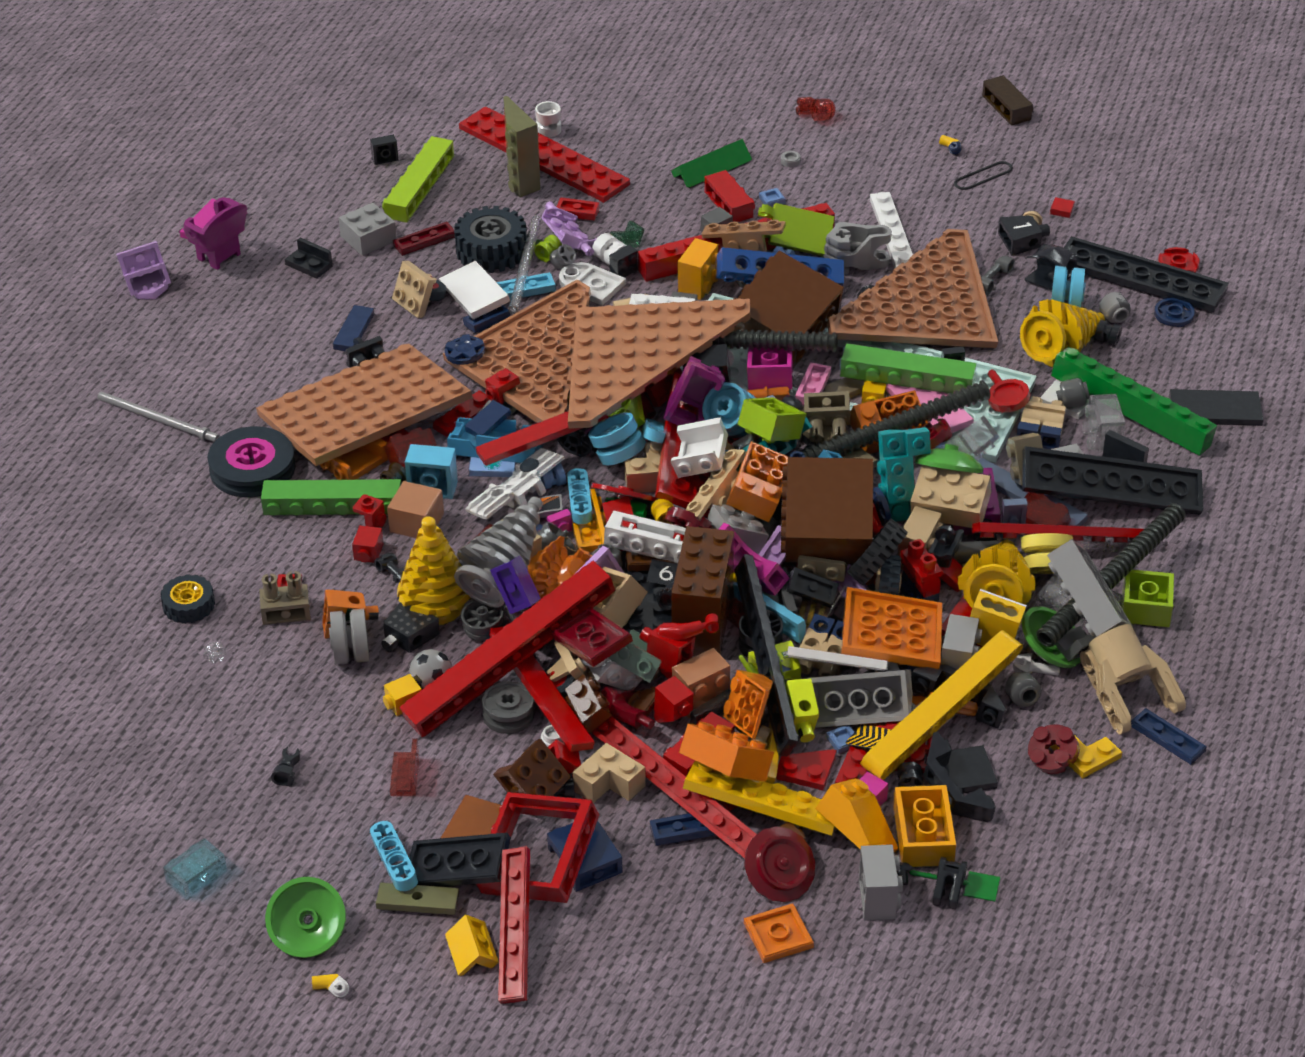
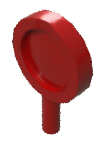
[987,369,1030,413]

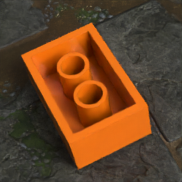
[679,721,775,782]

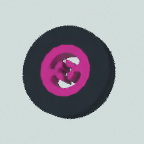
[207,426,295,497]

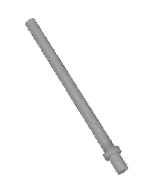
[98,391,220,442]

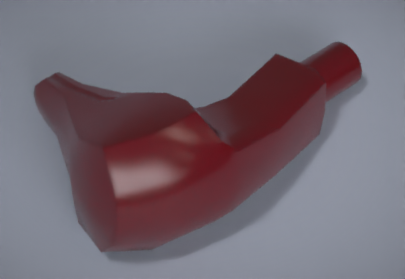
[601,687,655,729]

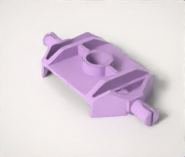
[541,201,597,256]

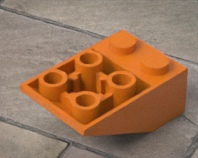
[850,390,928,454]
[726,441,788,522]
[723,670,773,739]

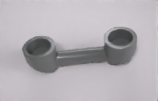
[981,256,1015,296]

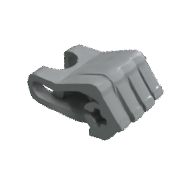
[824,222,892,275]

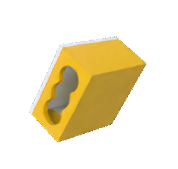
[970,589,1027,646]

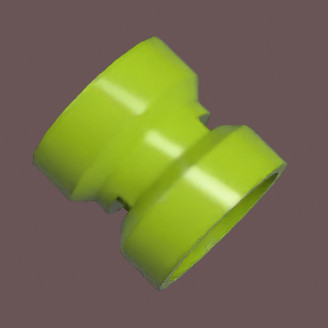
[534,235,562,262]

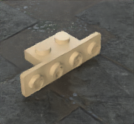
[686,449,746,520]

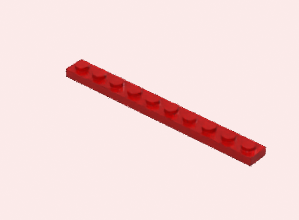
[592,716,757,858]

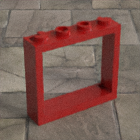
[476,792,599,903]

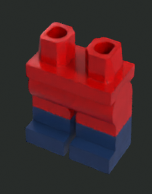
[900,539,943,602]

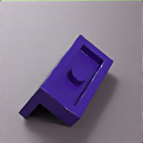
[490,555,540,614]

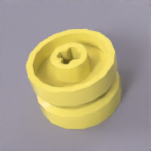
[1021,533,1073,574]

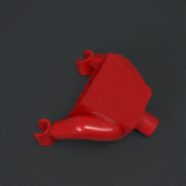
[639,613,719,679]

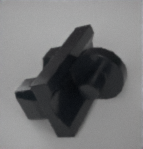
[345,336,385,368]
[928,525,964,568]

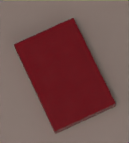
[551,607,633,667]

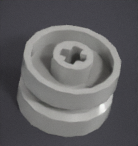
[329,608,369,665]

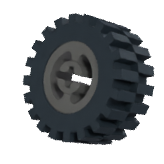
[454,206,528,273]

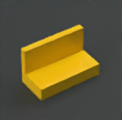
[445,914,499,976]

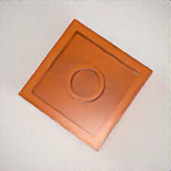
[744,903,814,963]

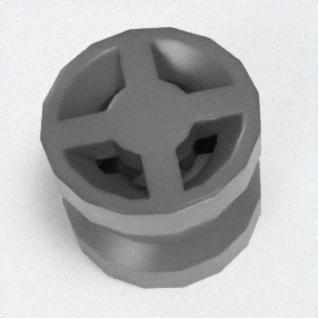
[550,244,576,269]

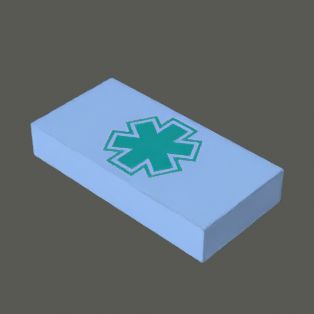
[469,457,516,477]

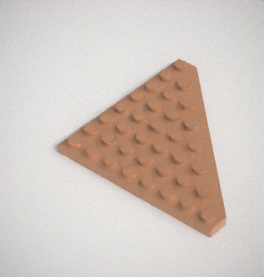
[827,229,998,348]
[443,280,591,423]
[568,298,750,428]

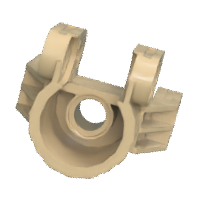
[1080,624,1186,735]

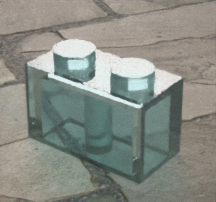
[163,838,227,900]

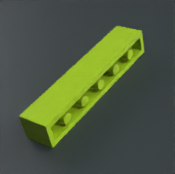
[382,136,454,223]

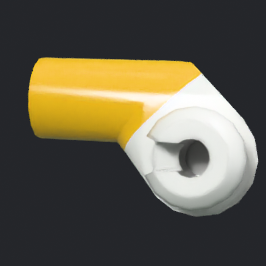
[312,974,349,997]

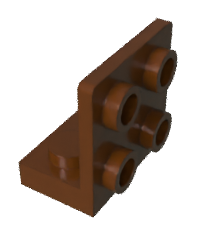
[493,739,570,796]

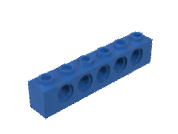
[717,247,844,286]

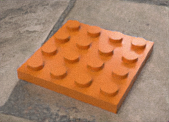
[841,587,942,669]

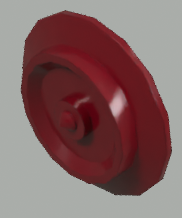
[744,826,815,903]

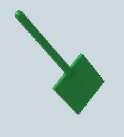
[909,870,1000,902]

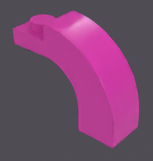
[719,523,789,596]

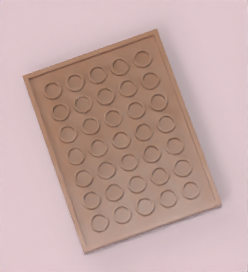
[256,344,473,466]

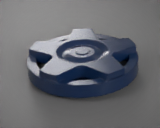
[1154,298,1195,327]
[445,334,485,365]
[873,487,891,526]

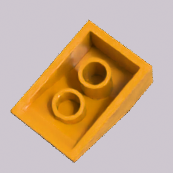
[815,778,898,853]

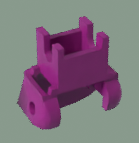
[183,197,248,270]
[664,356,725,426]

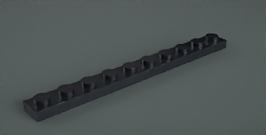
[734,554,799,757]

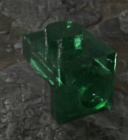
[610,221,645,248]

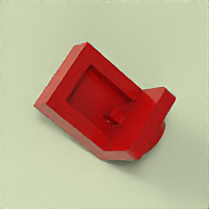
[485,368,520,404]
[353,494,386,528]

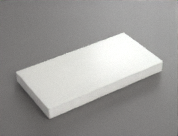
[439,261,510,319]
[787,646,889,672]

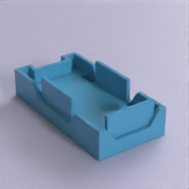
[447,417,544,463]

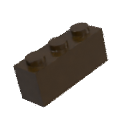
[982,75,1034,126]

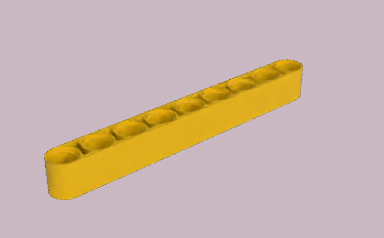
[861,630,1023,780]

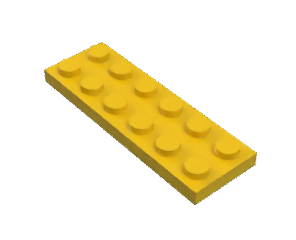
[683,760,835,836]

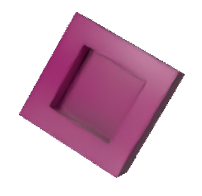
[547,509,572,532]

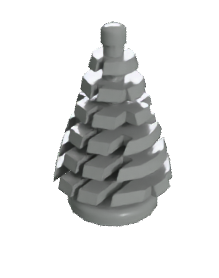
[454,496,543,607]

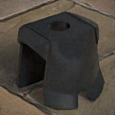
[1025,244,1077,290]

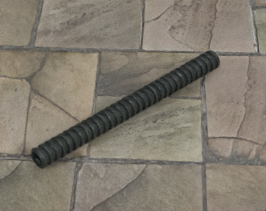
[712,330,838,352]
[786,380,991,458]
[1036,503,1186,648]

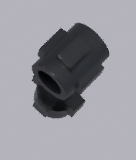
[374,553,405,583]

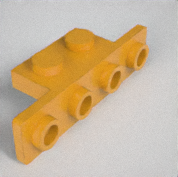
[572,488,606,553]

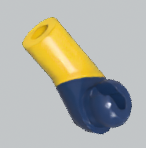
[939,135,962,155]

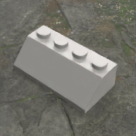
[1047,539,1133,637]
[807,670,913,728]

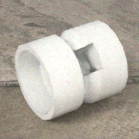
[535,101,561,138]
[592,233,627,265]

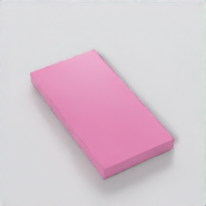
[886,384,974,433]

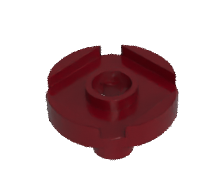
[921,418,953,449]
[664,507,712,529]
[1028,724,1080,774]

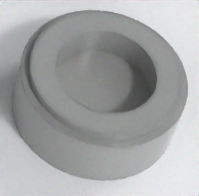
[781,151,801,167]

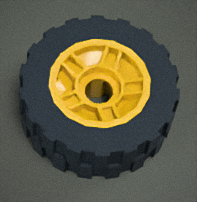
[160,574,215,624]

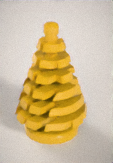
[1020,299,1105,367]
[397,516,470,625]
[958,540,1035,608]

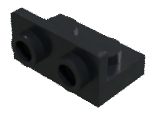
[285,237,333,279]

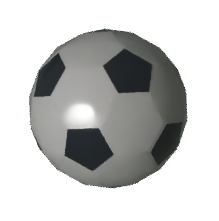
[409,649,452,690]

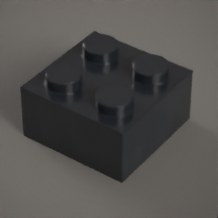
[370,134,399,165]
[609,245,638,278]

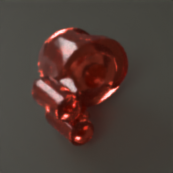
[796,97,836,121]

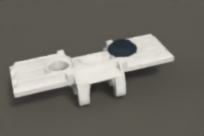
[465,448,565,520]

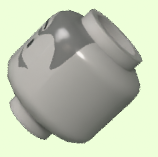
[1099,292,1131,323]

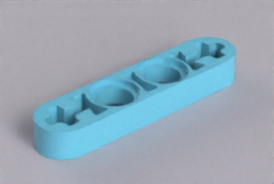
[642,418,666,444]
[567,468,593,524]
[370,821,418,891]

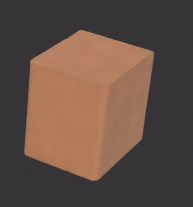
[387,481,444,538]

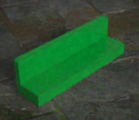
[671,138,752,188]

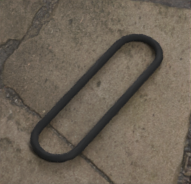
[954,161,1013,190]

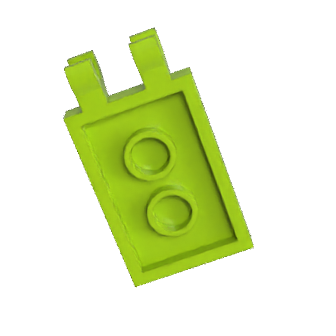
[758,203,834,257]

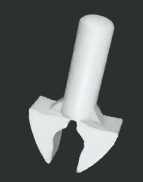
[1013,653,1060,676]

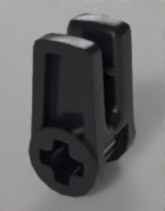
[933,857,968,910]

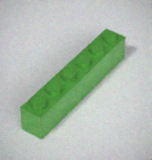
[840,343,977,394]
[261,479,401,515]

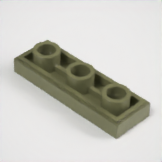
[376,883,459,915]

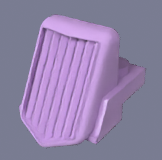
[116,241,171,300]

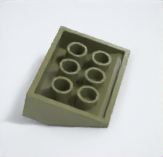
[503,96,541,197]

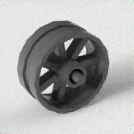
[537,521,577,556]
[461,600,506,641]

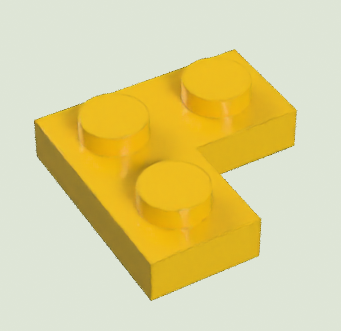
[1050,736,1122,779]

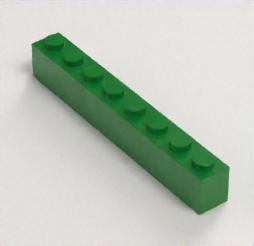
[1051,346,1217,456]

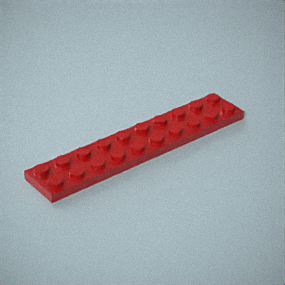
[459,106,630,203]

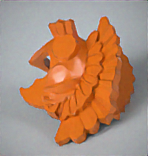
[528,536,592,604]

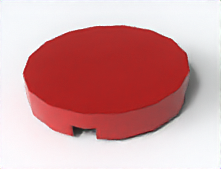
[1158,247,1200,273]

